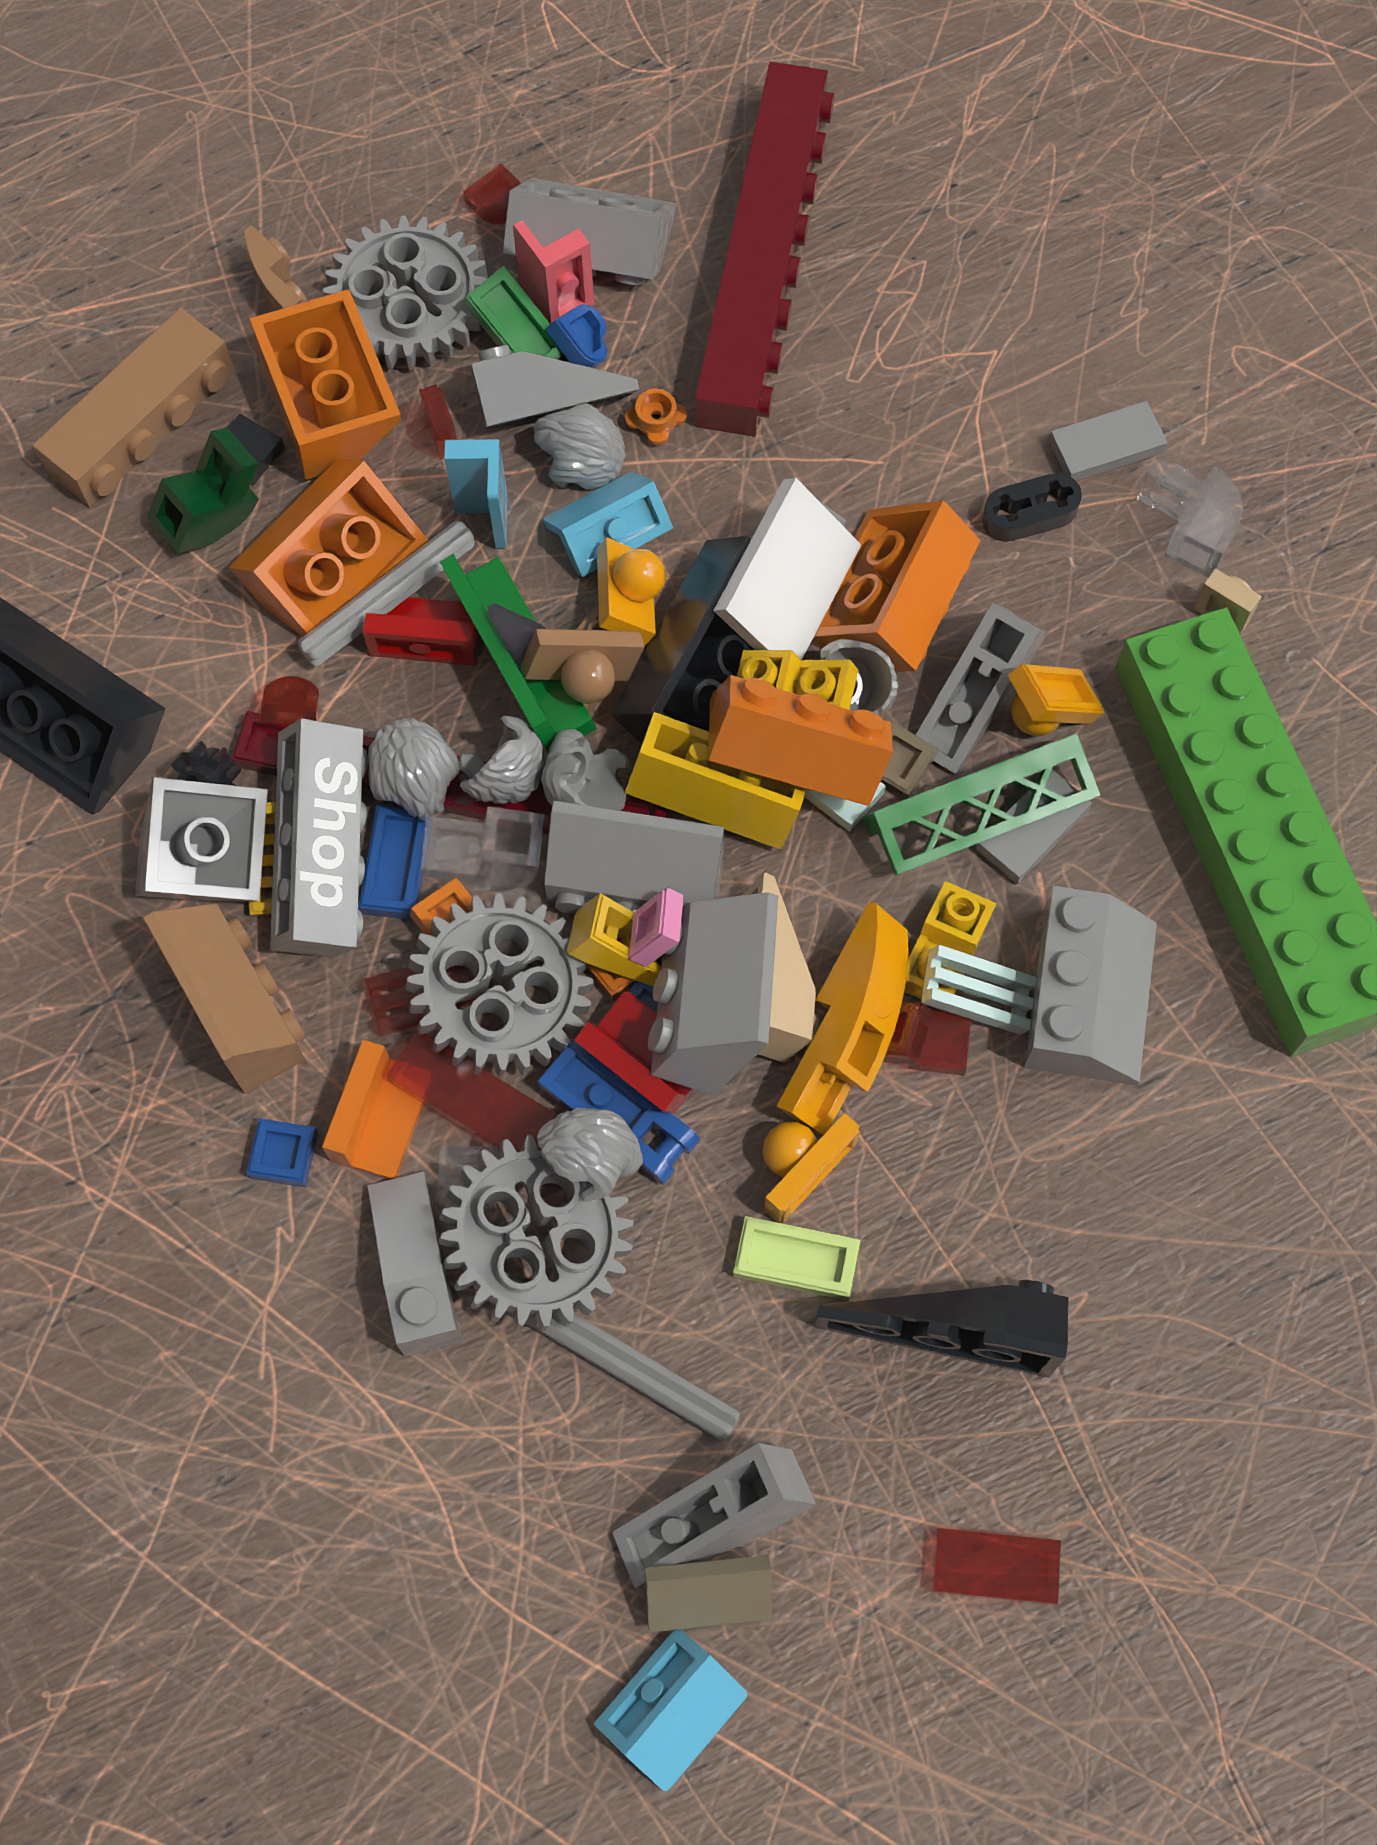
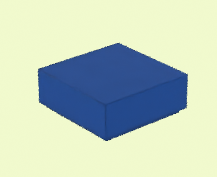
[246,1118,318,1188]

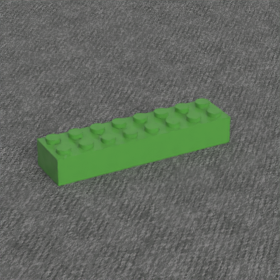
[1115,607,1377,1057]

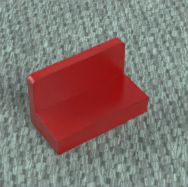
[363,597,480,666]
[574,991,693,1114]

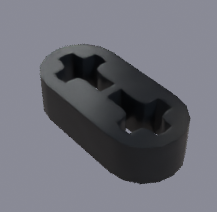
[982,473,1082,542]

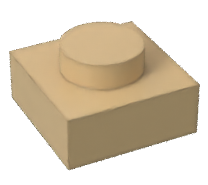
[1194,568,1262,635]

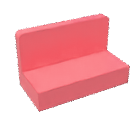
[513,220,594,324]

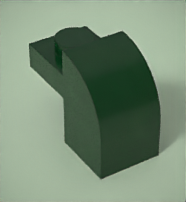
[147,428,259,554]

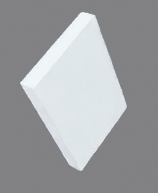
[713,478,861,660]

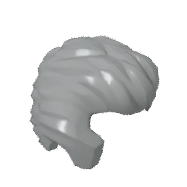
[534,403,626,489]
[821,639,899,716]
[458,716,545,804]
[368,718,459,821]
[541,729,628,811]
[537,1108,643,1202]

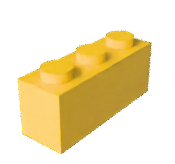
[625,712,806,850]

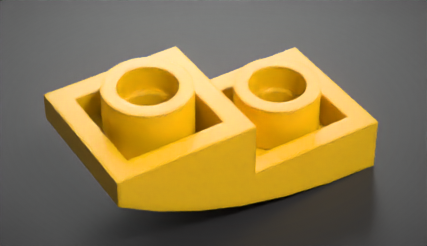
[737,650,858,710]
[904,881,997,1000]

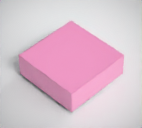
[629,887,683,967]

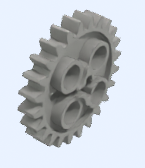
[323,216,488,370]
[405,893,593,1078]
[438,1135,633,1331]

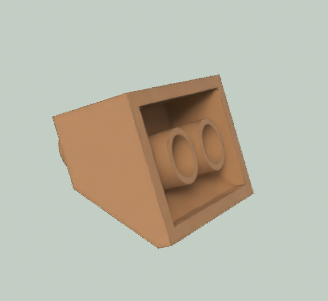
[143,903,306,1094]

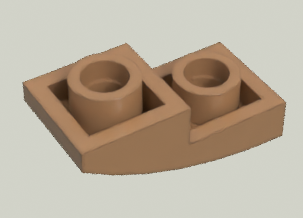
[244,225,307,312]

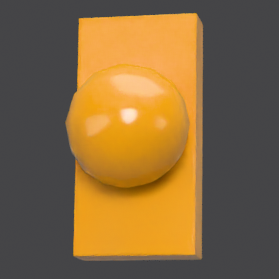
[597,537,666,645]
[1008,664,1104,736]
[762,1113,860,1223]

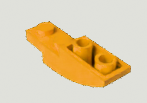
[776,901,909,1136]

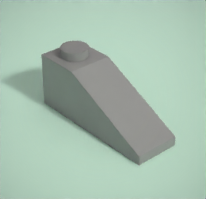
[469,345,639,429]
[916,603,1048,774]
[367,1171,463,1357]
[612,1443,816,1589]

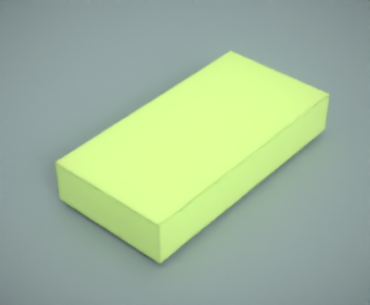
[733,1216,860,1301]

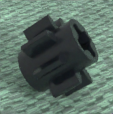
[171,741,242,786]

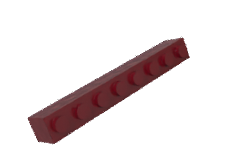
[695,61,835,437]

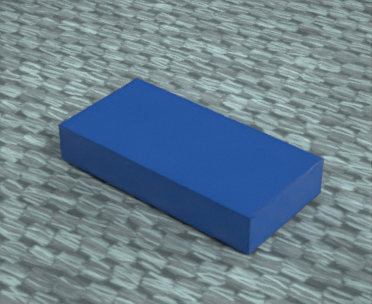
[358,805,433,920]

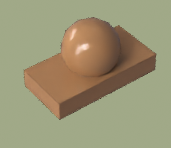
[521,629,645,704]

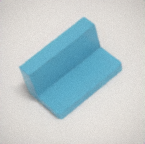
[444,439,508,548]
[543,472,673,577]
[594,1629,747,1791]

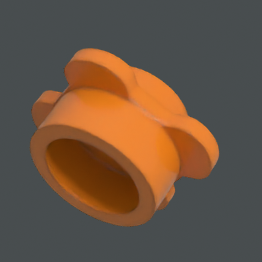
[625,388,687,445]

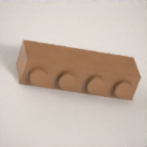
[32,307,235,508]

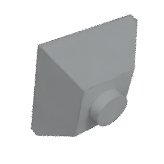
[135,777,268,902]

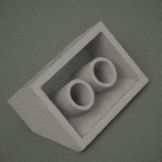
[503,178,677,285]
[544,801,724,915]
[1024,886,1157,1085]
[648,892,778,1095]

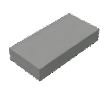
[1049,401,1168,481]
[976,770,1092,884]

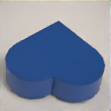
[545,304,607,369]

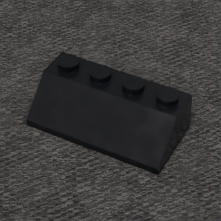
[610,536,754,743]
[0,597,166,814]

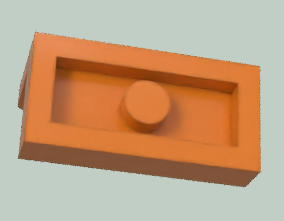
[322,1040,433,1180]

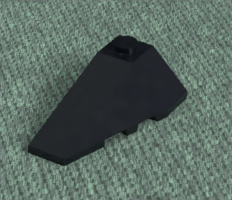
[815,1280,1069,1378]

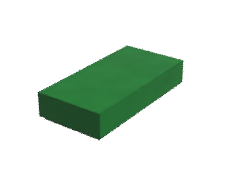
[462,266,563,359]

